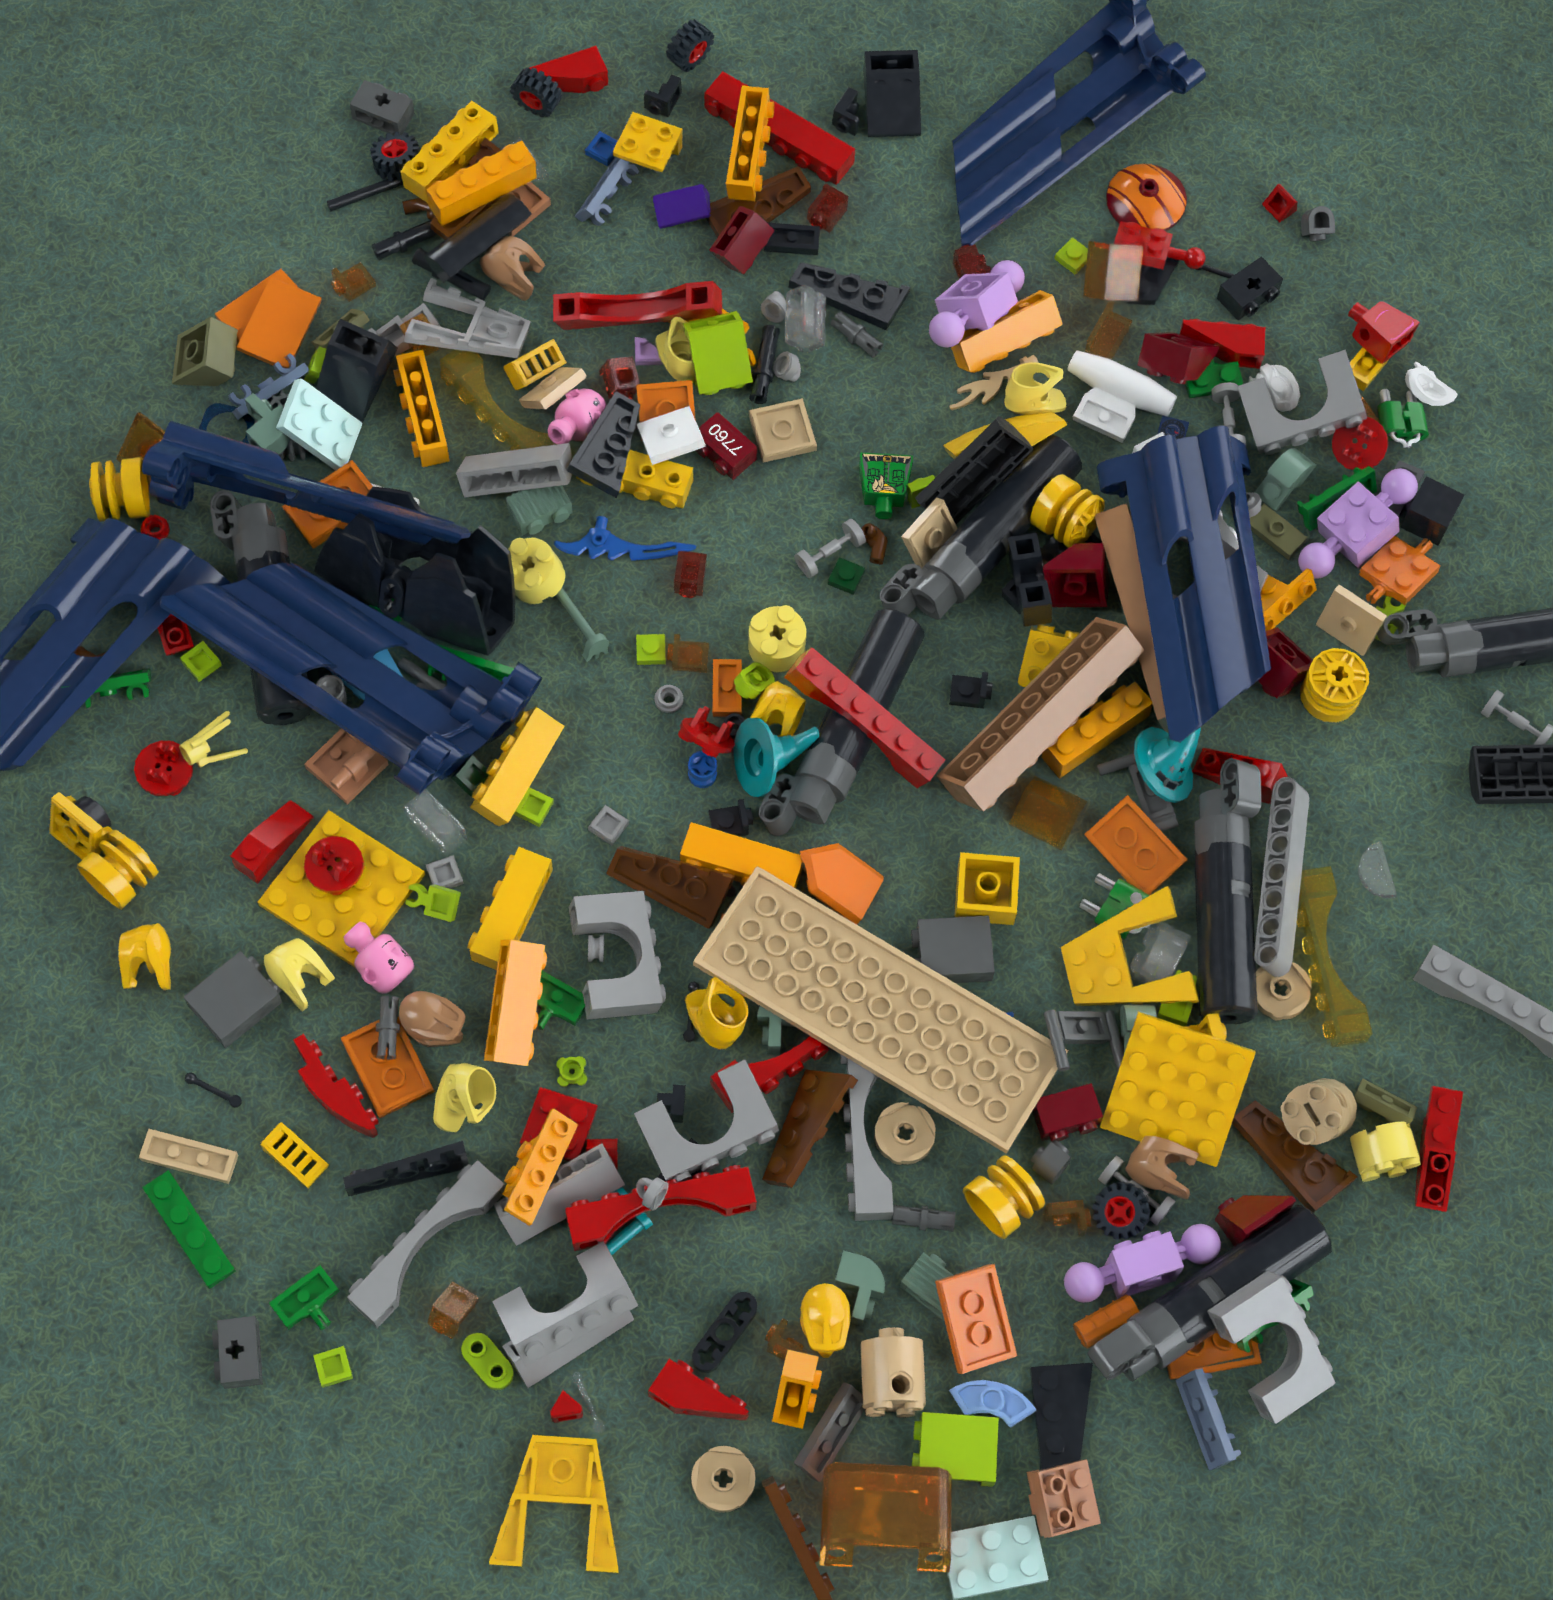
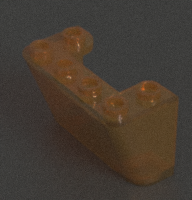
[819,1462,952,1572]

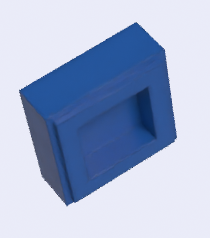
[585,131,618,167]

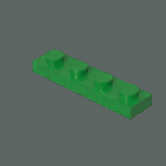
[142,1170,236,1289]

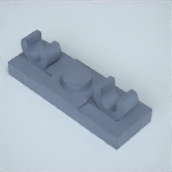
[575,157,639,226]
[228,354,310,420]
[1176,1368,1241,1471]

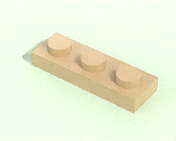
[139,1129,239,1184]

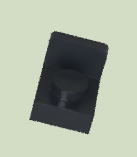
[643,74,682,117]
[832,87,859,136]
[949,672,993,709]
[709,799,753,837]

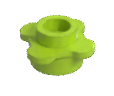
[556,1056,587,1087]

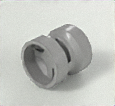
[316,675,347,705]

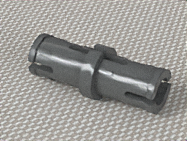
[831,311,883,358]
[376,996,400,1060]
[892,1204,956,1232]

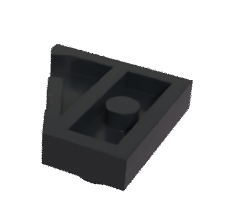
[1127,257,1180,305]

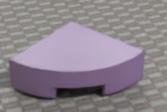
[635,337,663,365]

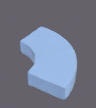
[949,1380,1037,1428]

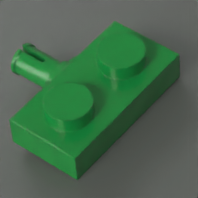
[1185,359,1243,399]
[536,970,585,1030]
[269,1265,340,1330]

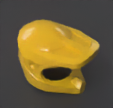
[750,681,806,737]
[118,923,171,990]
[685,976,748,1049]
[800,1283,850,1358]

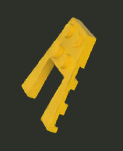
[1061,886,1199,1006]
[489,1435,619,1573]

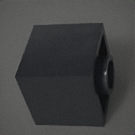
[1400,476,1465,546]

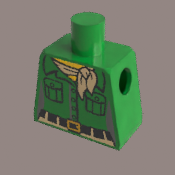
[859,452,914,519]

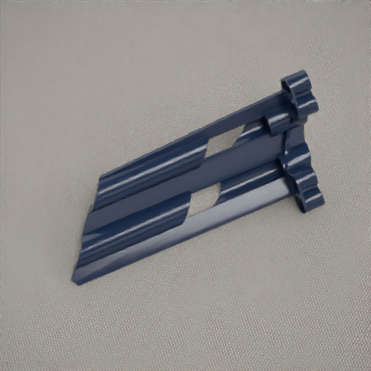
[952,0,1206,247]
[142,421,471,545]
[1096,425,1271,743]
[0,518,230,771]
[160,563,542,795]

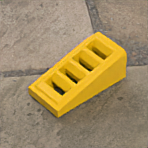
[503,339,567,390]
[260,1122,329,1188]

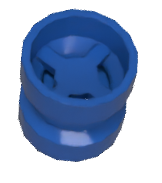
[688,751,717,788]

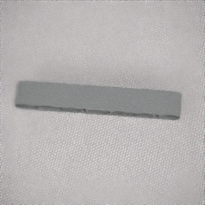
[1254,777,1309,977]

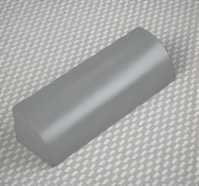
[456,443,572,497]
[494,1143,625,1246]
[502,1297,634,1388]

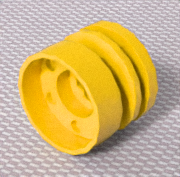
[89,457,150,522]
[1030,474,1105,548]
[1301,648,1369,722]
[77,830,158,910]
[963,1155,1045,1239]

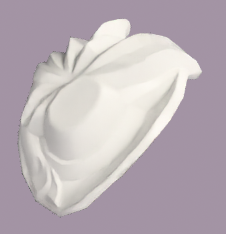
[1405,362,1458,406]
[1249,363,1300,412]

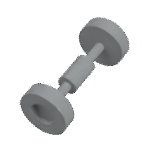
[1211,383,1247,447]
[794,519,866,578]
[1481,690,1553,745]
[1098,1156,1176,1226]

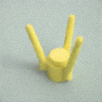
[179,711,248,768]

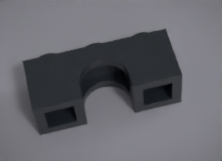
[1008,533,1052,627]

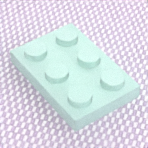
[276,378,362,470]
[940,1516,1049,1600]

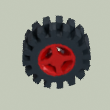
[666,19,714,72]
[510,67,563,118]
[370,131,420,181]
[1092,1182,1151,1239]

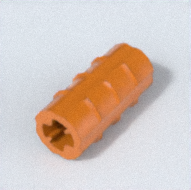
[1073,1294,1139,1349]

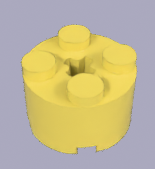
[508,538,565,604]
[748,605,806,672]
[1350,1122,1421,1182]

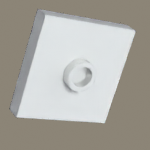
[637,406,706,465]

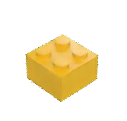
[955,852,1020,925]

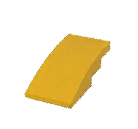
[943,411,1067,459]

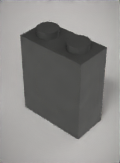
[911,916,995,983]
[184,951,282,1049]

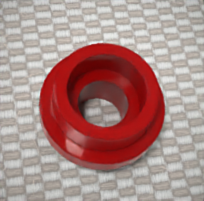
[141,515,170,540]

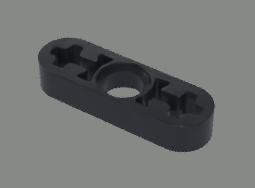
[692,1292,757,1373]

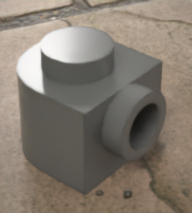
[1301,206,1335,241]
[1031,1141,1071,1185]

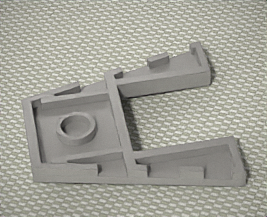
[404,278,531,358]

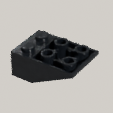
[863,50,921,137]
[316,319,398,423]

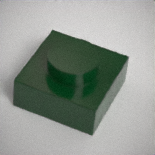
[828,557,865,595]
[451,755,489,797]

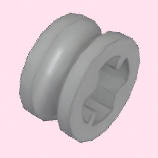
[588,935,604,962]

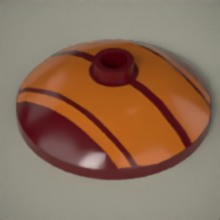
[1106,163,1187,231]

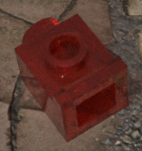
[807,183,848,233]
[953,245,991,279]
[599,356,640,400]

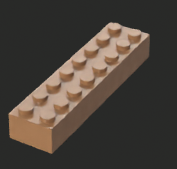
[1095,503,1169,733]
[937,617,1145,812]

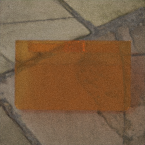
[1085,299,1132,360]

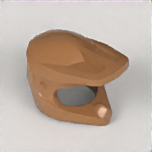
[480,236,545,301]
[399,991,466,1047]
[1125,1136,1199,1200]

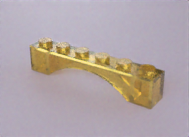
[440,349,557,451]
[1297,866,1373,1048]

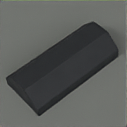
[915,416,1034,524]
[1468,745,1553,804]

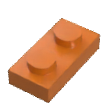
[713,659,742,717]

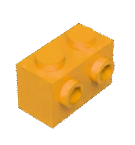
[772,1350,822,1429]

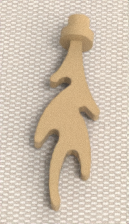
[950,355,1038,410]

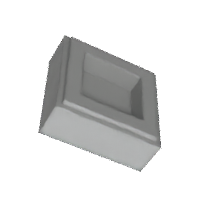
[588,805,629,846]
[426,855,464,889]

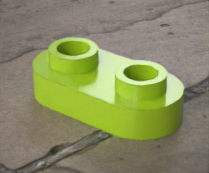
[734,662,775,699]
[461,1333,514,1390]

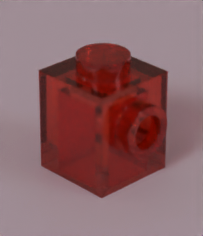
[674,551,707,598]

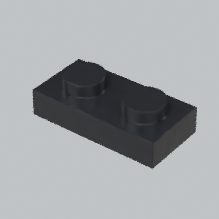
[764,222,820,255]

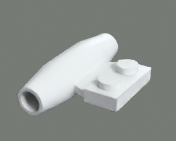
[1067,350,1177,443]

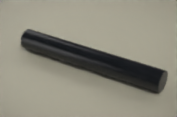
[326,177,403,212]

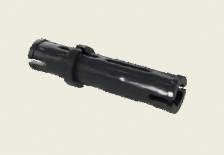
[372,219,438,261]
[412,248,491,301]
[749,325,780,404]

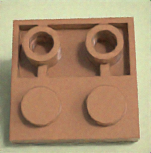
[304,728,389,805]
[1027,1459,1101,1538]

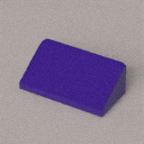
[653,184,710,228]

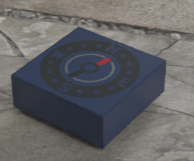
[1157,415,1189,439]

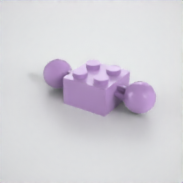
[929,260,1025,348]
[1298,468,1418,579]
[1064,1224,1221,1303]

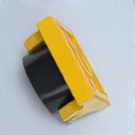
[49,792,113,860]

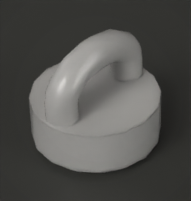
[761,291,789,323]
[773,351,801,382]
[636,1177,668,1210]

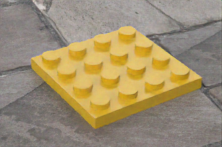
[258,810,425,967]
[1100,1012,1256,1167]

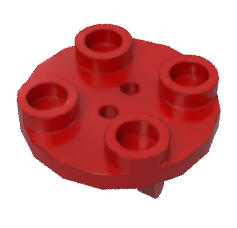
[1332,417,1388,470]
[678,706,735,757]
[134,740,194,796]
[304,836,365,896]

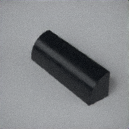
[423,194,532,283]

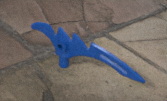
[554,516,696,560]

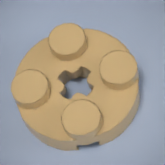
[1256,960,1311,1020]
[874,1102,936,1165]
[691,1446,755,1512]

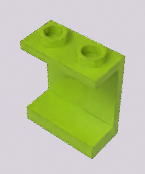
[683,311,753,395]
[912,1412,999,1487]

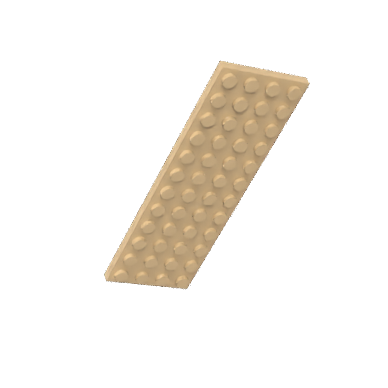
[693,866,1069,1154]

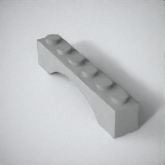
[1413,945,1553,1059]
[840,1054,893,1221]
[347,1160,505,1328]

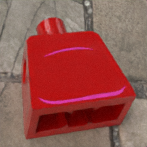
[1348,302,1420,364]

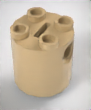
[1281,1078,1357,1145]
[860,1327,926,1417]

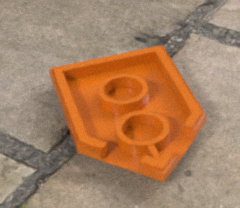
[800,843,884,925]

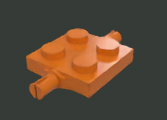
[1359,536,1440,605]

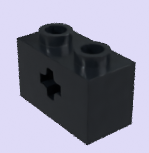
[1217,256,1283,321]

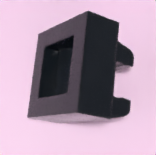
[656,1084,686,1123]

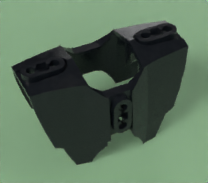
[314,486,515,656]

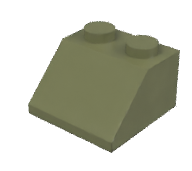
[172,317,238,386]

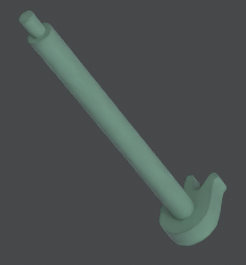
[556,588,609,662]

